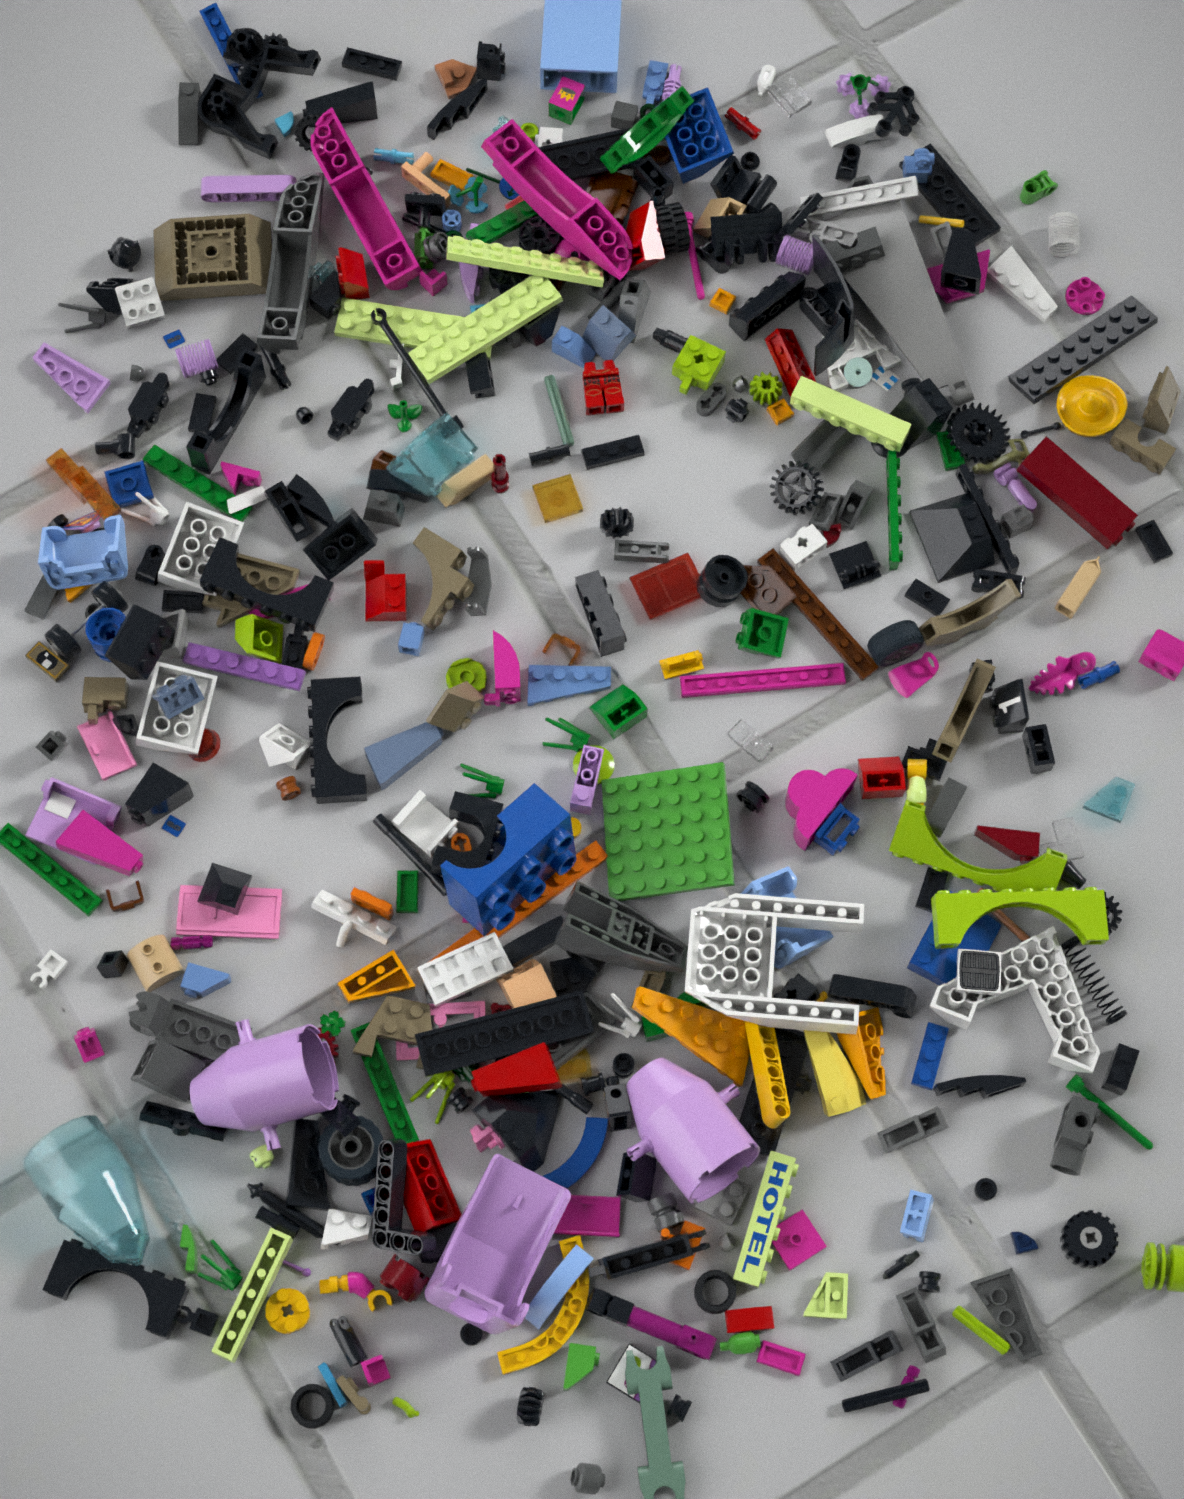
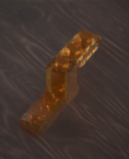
[46,448,121,521]

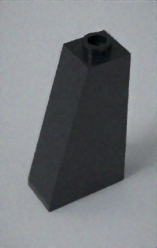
[303,81,378,128]

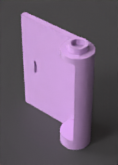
[25,777,122,865]

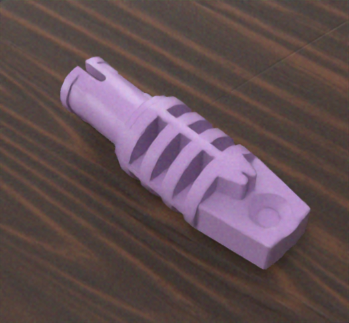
[662,64,682,101]

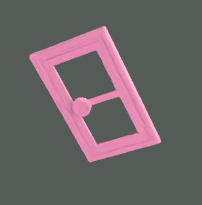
[396,1001,486,1061]

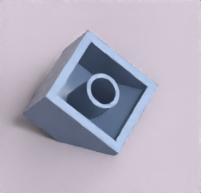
[582,305,636,361]

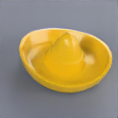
[1057,375,1128,437]

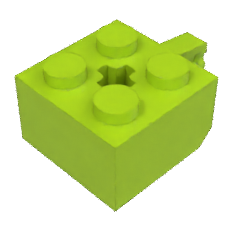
[672,335,726,395]

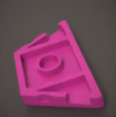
[927,249,990,304]

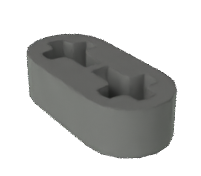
[696,382,727,417]

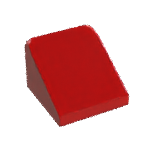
[364,560,385,582]

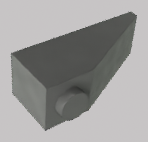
[178,82,201,145]

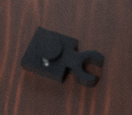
[176,1306,219,1337]

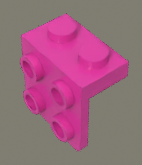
[1138,629,1184,682]

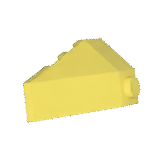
[803,1030,867,1117]

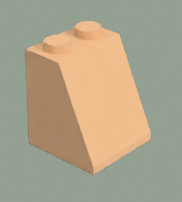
[496,958,557,1009]

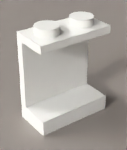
[392,790,459,858]

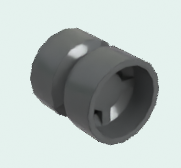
[647,1193,685,1233]

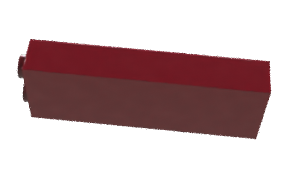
[1016,436,1138,550]

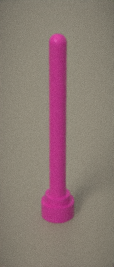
[685,212,705,300]

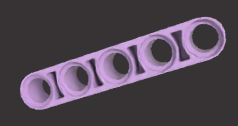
[201,175,296,202]

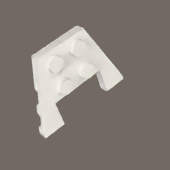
[821,320,901,392]

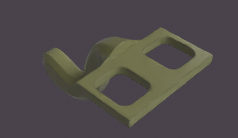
[972,439,1029,475]

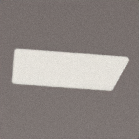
[227,486,267,514]

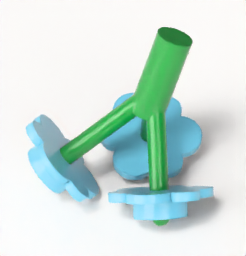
[448,176,488,214]

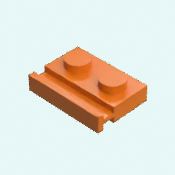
[350,887,394,921]

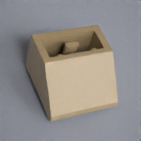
[693,197,747,238]

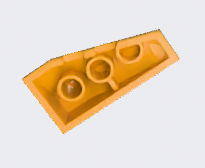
[837,1007,886,1099]

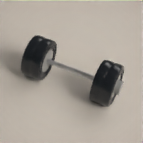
[44,581,128,661]

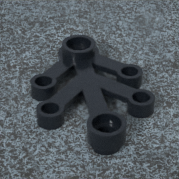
[867,86,919,138]

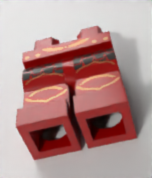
[582,360,625,416]

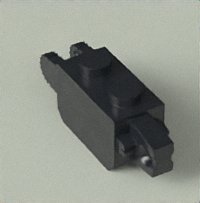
[127,372,170,438]
[327,378,375,442]

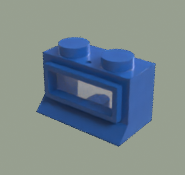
[813,803,860,856]

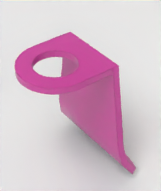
[888,652,939,698]

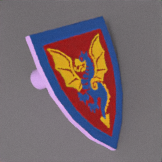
[61,509,105,533]

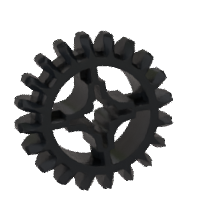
[770,460,824,515]

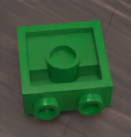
[736,608,789,659]

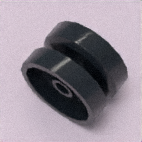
[696,555,748,607]

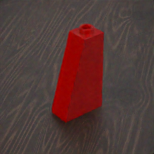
[471,1042,563,1097]

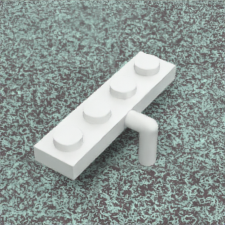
[311,890,397,947]

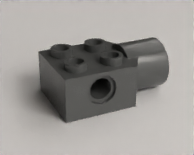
[1050,1095,1100,1176]

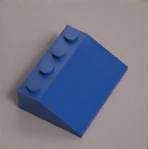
[665,87,734,184]
[907,890,1002,986]

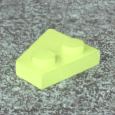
[803,1272,848,1320]

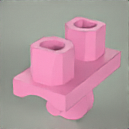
[470,1125,505,1152]

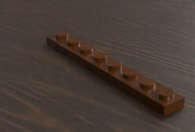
[757,548,879,681]

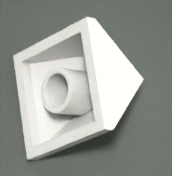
[259,723,313,770]

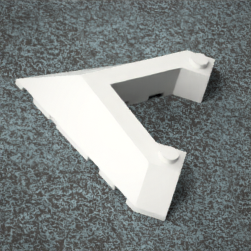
[930,925,1100,1073]

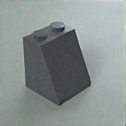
[131,1039,206,1102]

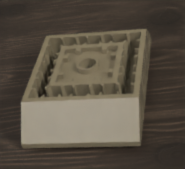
[153,214,272,301]

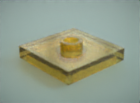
[532,474,583,523]

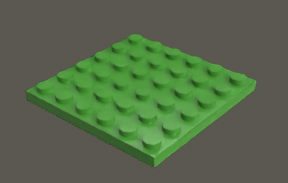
[601,762,735,901]

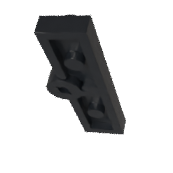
[139,1101,229,1142]

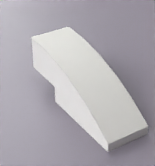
[825,114,885,148]

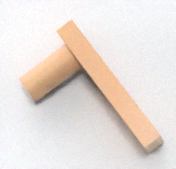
[401,152,451,209]

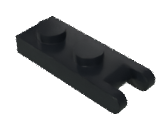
[779,193,823,236]

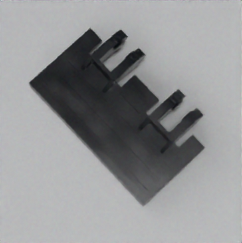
[710,211,783,266]

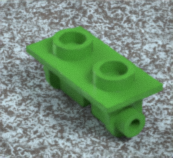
[414,227,434,269]

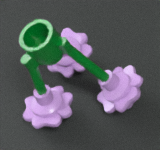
[836,73,891,119]

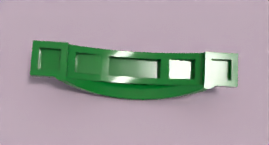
[600,86,694,174]

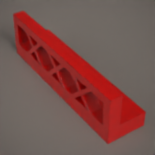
[764,328,816,397]

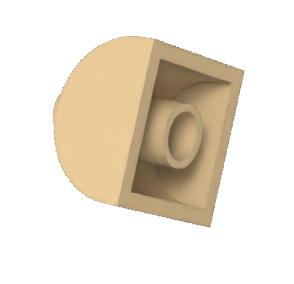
[127,935,185,992]

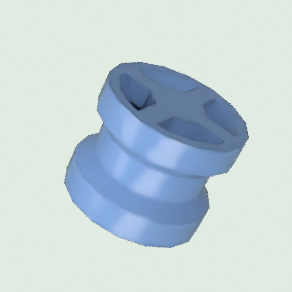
[442,209,462,233]

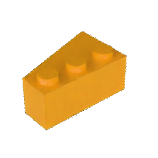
[338,949,416,1004]

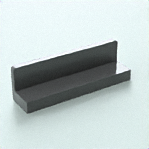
[791,419,852,474]

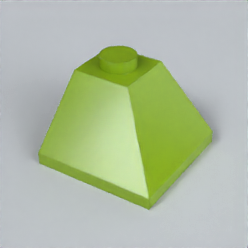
[235,614,283,664]

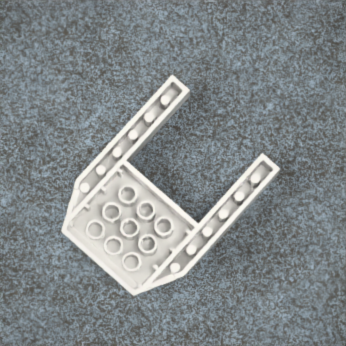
[685,893,864,1034]

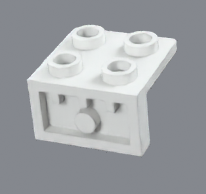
[115,277,165,329]

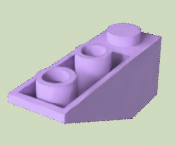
[570,745,604,815]

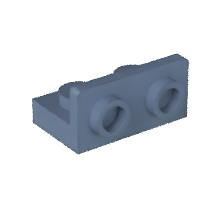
[152,674,205,719]

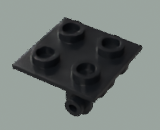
[829,541,882,589]

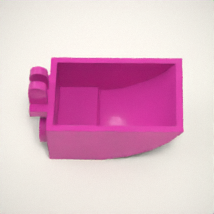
[483,630,521,707]

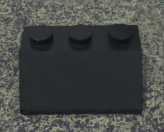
[105,605,175,680]

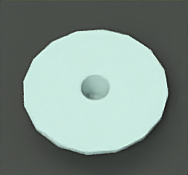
[844,357,873,387]

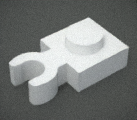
[30,950,69,990]

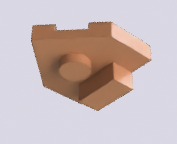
[434,59,477,99]

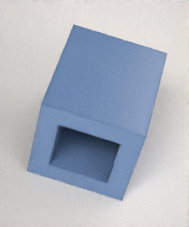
[398,622,425,656]

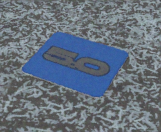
[163,329,185,349]
[162,815,186,837]

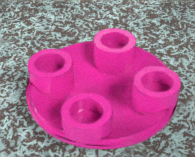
[1065,277,1105,315]

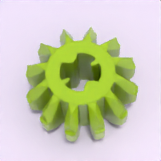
[749,371,783,406]

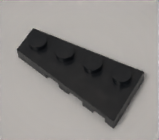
[286,1118,330,1211]

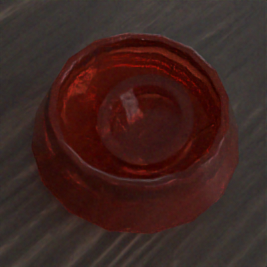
[188,728,221,762]

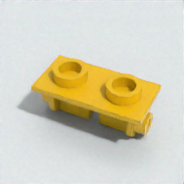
[659,650,704,679]

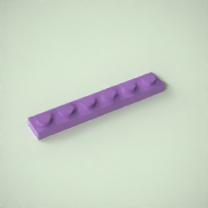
[183,642,306,692]

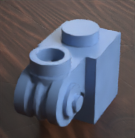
[902,148,934,183]

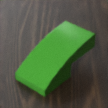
[180,1225,198,1274]

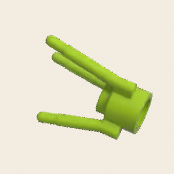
[410,1071,456,1124]

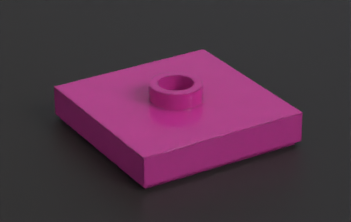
[772,1209,827,1271]

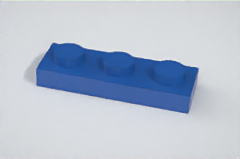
[911,1022,949,1090]

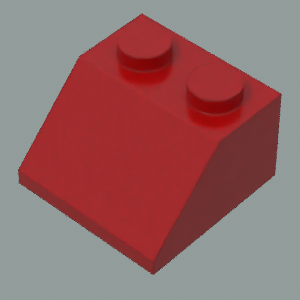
[365,574,407,622]

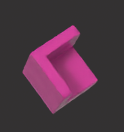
[419,269,448,296]
[361,1354,391,1387]

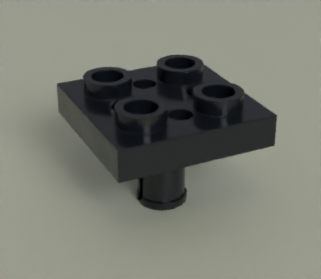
[405,192,447,230]

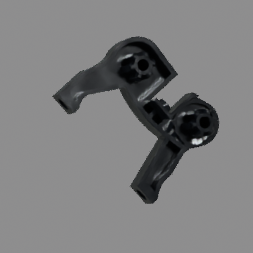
[197,28,321,160]

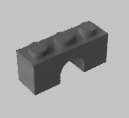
[824,226,885,272]

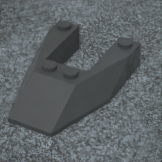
[554,881,688,973]

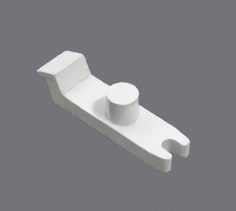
[389,344,405,391]

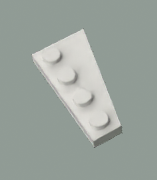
[987,246,1058,322]

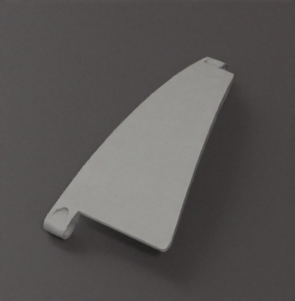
[825,200,975,406]

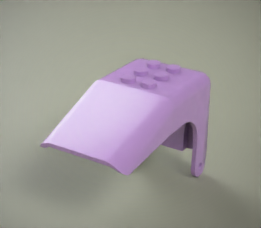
[424,1154,571,1335]

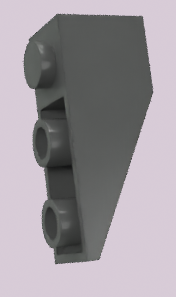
[618,277,651,343]

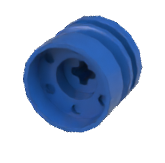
[85,608,126,662]

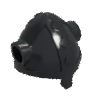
[107,237,141,272]

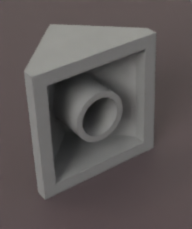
[160,609,189,659]

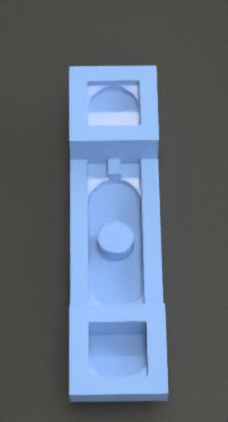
[525,1245,594,1329]

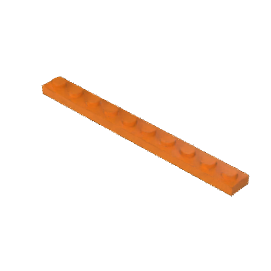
[427,840,608,963]

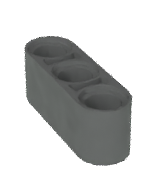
[927,777,967,838]

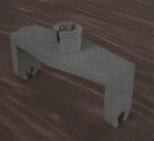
[465,547,492,616]

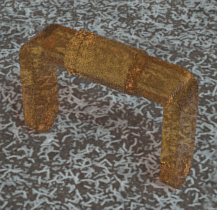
[542,633,581,666]

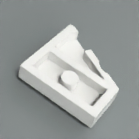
[321,1209,372,1249]

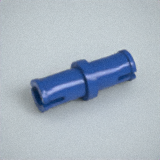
[1078,661,1120,689]

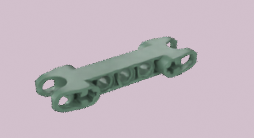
[625,1346,686,1499]

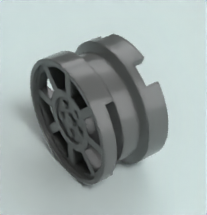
[423,232,448,263]

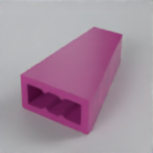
[56,810,144,877]

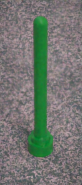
[1065,1074,1153,1150]

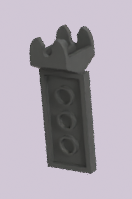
[129,991,252,1061]

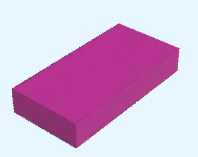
[756,1340,806,1376]

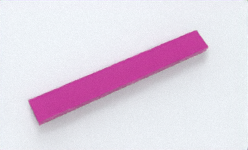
[680,663,846,698]

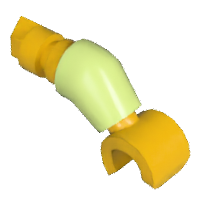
[906,759,927,805]

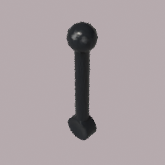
[1020,422,1061,439]

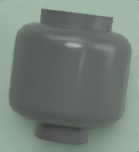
[570,1463,605,1495]

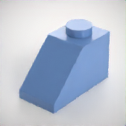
[552,326,596,368]
[180,962,232,998]

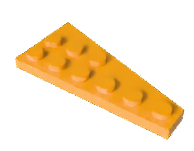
[632,986,750,1087]

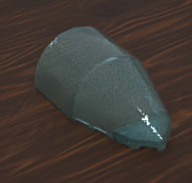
[23,1115,150,1266]

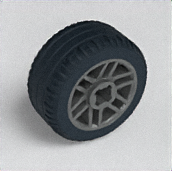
[867,620,924,667]

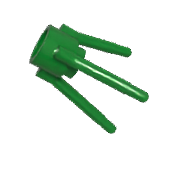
[542,717,590,752]
[460,763,505,799]
[197,1239,243,1291]

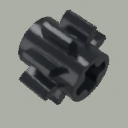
[725,398,750,423]

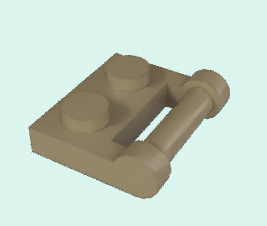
[335,1375,371,1415]

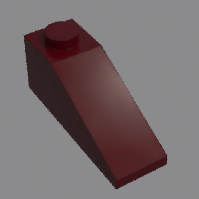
[974,825,1040,864]

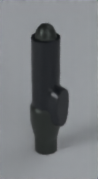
[883,1250,920,1279]

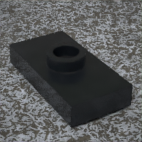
[904,579,950,616]

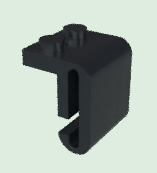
[710,155,777,214]

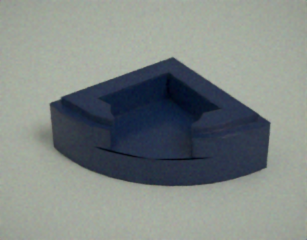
[1010,1232,1039,1255]

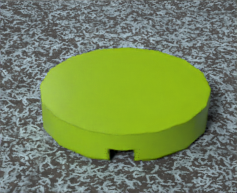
[446,658,487,693]

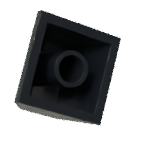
[940,227,981,295]
[890,378,953,449]
[125,762,194,827]

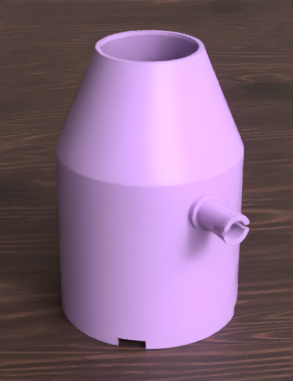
[190,1019,339,1151]
[626,1058,760,1204]

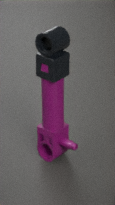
[585,1288,717,1360]

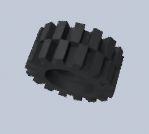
[294,114,320,152]

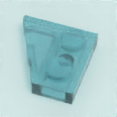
[1082,777,1135,823]

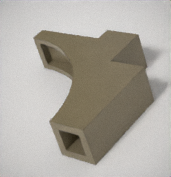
[413,527,475,631]
[919,579,1021,646]
[932,658,996,763]

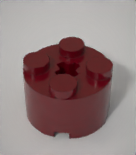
[379,1254,430,1303]

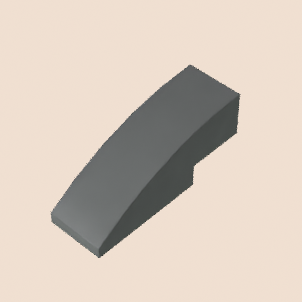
[877,1106,949,1153]
[896,1287,946,1363]

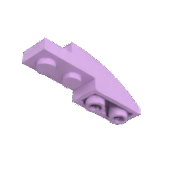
[459,223,484,303]

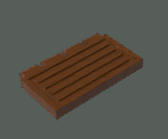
[577,172,639,226]

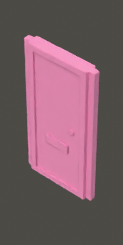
[176,885,282,939]

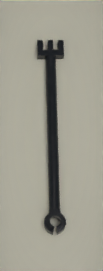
[371,308,464,437]

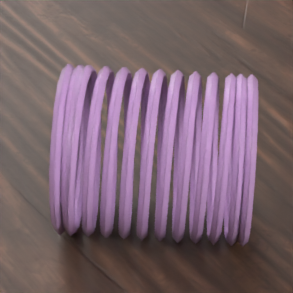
[776,235,813,275]
[175,339,218,379]

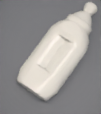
[757,65,776,97]

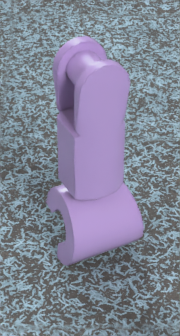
[994,462,1037,513]

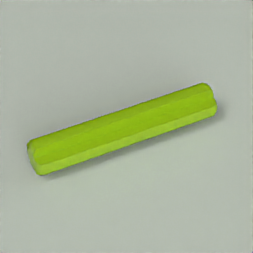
[952,1305,1010,1355]

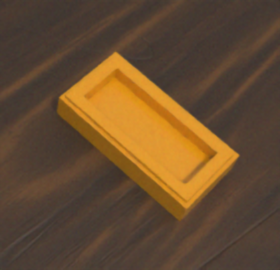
[430,159,474,191]

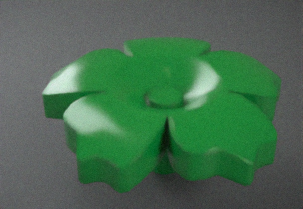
[320,1010,346,1037]

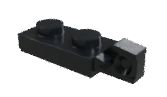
[282,625,308,669]

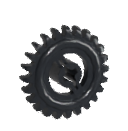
[946,402,1011,464]

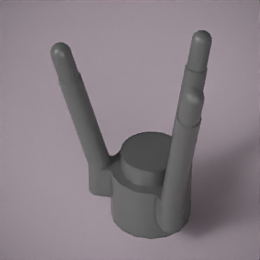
[58,303,106,333]

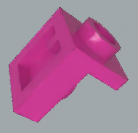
[74,1027,105,1063]

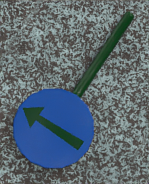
[466,168,520,200]

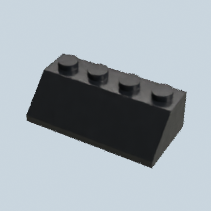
[729,271,806,341]

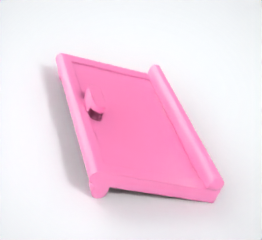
[77,711,137,781]

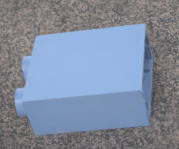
[540,0,622,93]

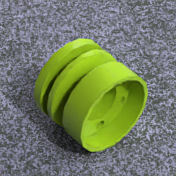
[1141,1242,1184,1293]

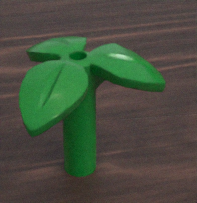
[387,400,422,432]

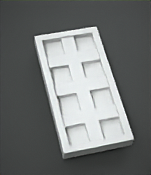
[417,932,513,1007]

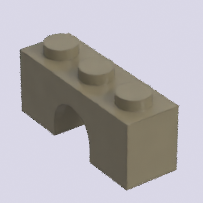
[1109,418,1176,475]

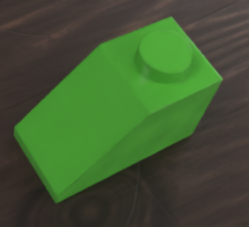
[563,1343,600,1391]

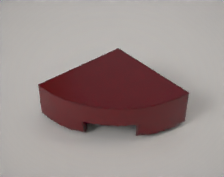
[821,523,841,548]

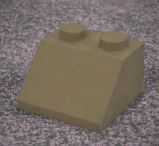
[426,681,485,732]

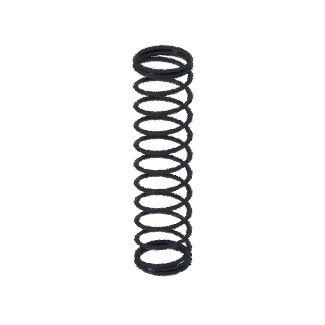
[1061,936,1128,1025]

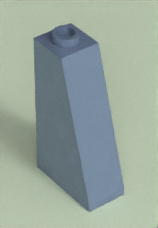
[364,722,444,791]

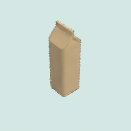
[434,454,493,508]
[1055,556,1101,619]

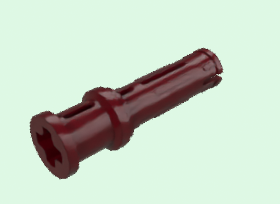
[491,454,509,494]

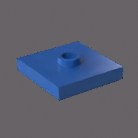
[104,461,154,510]

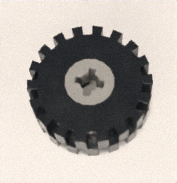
[1060,1210,1119,1269]

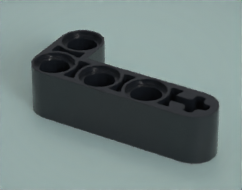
[827,974,917,1018]

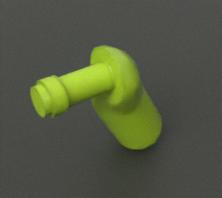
[392,1397,419,1418]

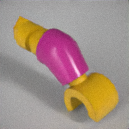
[319,1272,394,1312]

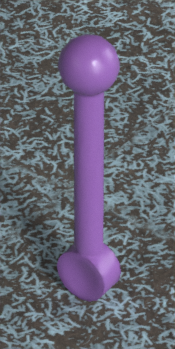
[282,1260,311,1277]

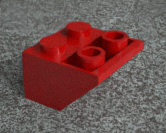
[335,247,370,300]
[857,756,906,799]

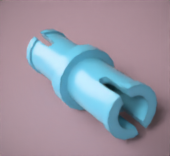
[373,148,414,165]

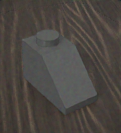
[834,480,874,529]

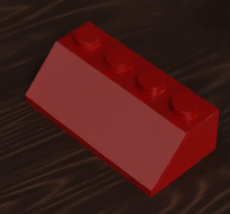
[404,1139,462,1233]

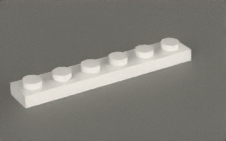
[800,176,919,217]

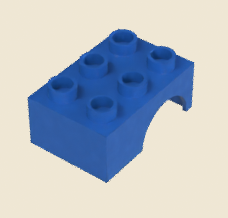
[440,783,577,936]

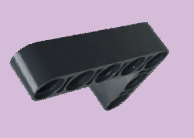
[372,1138,436,1255]

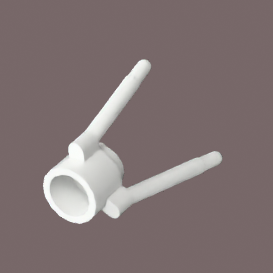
[119,492,170,527]
[598,993,643,1038]

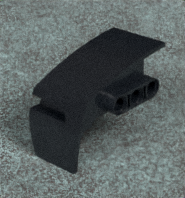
[799,234,854,376]

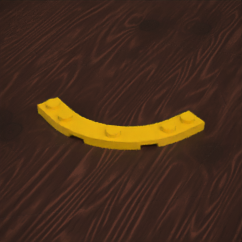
[497,1235,589,1375]

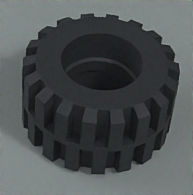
[655,202,690,255]

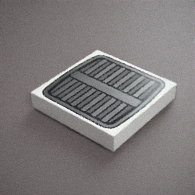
[956,949,1001,995]

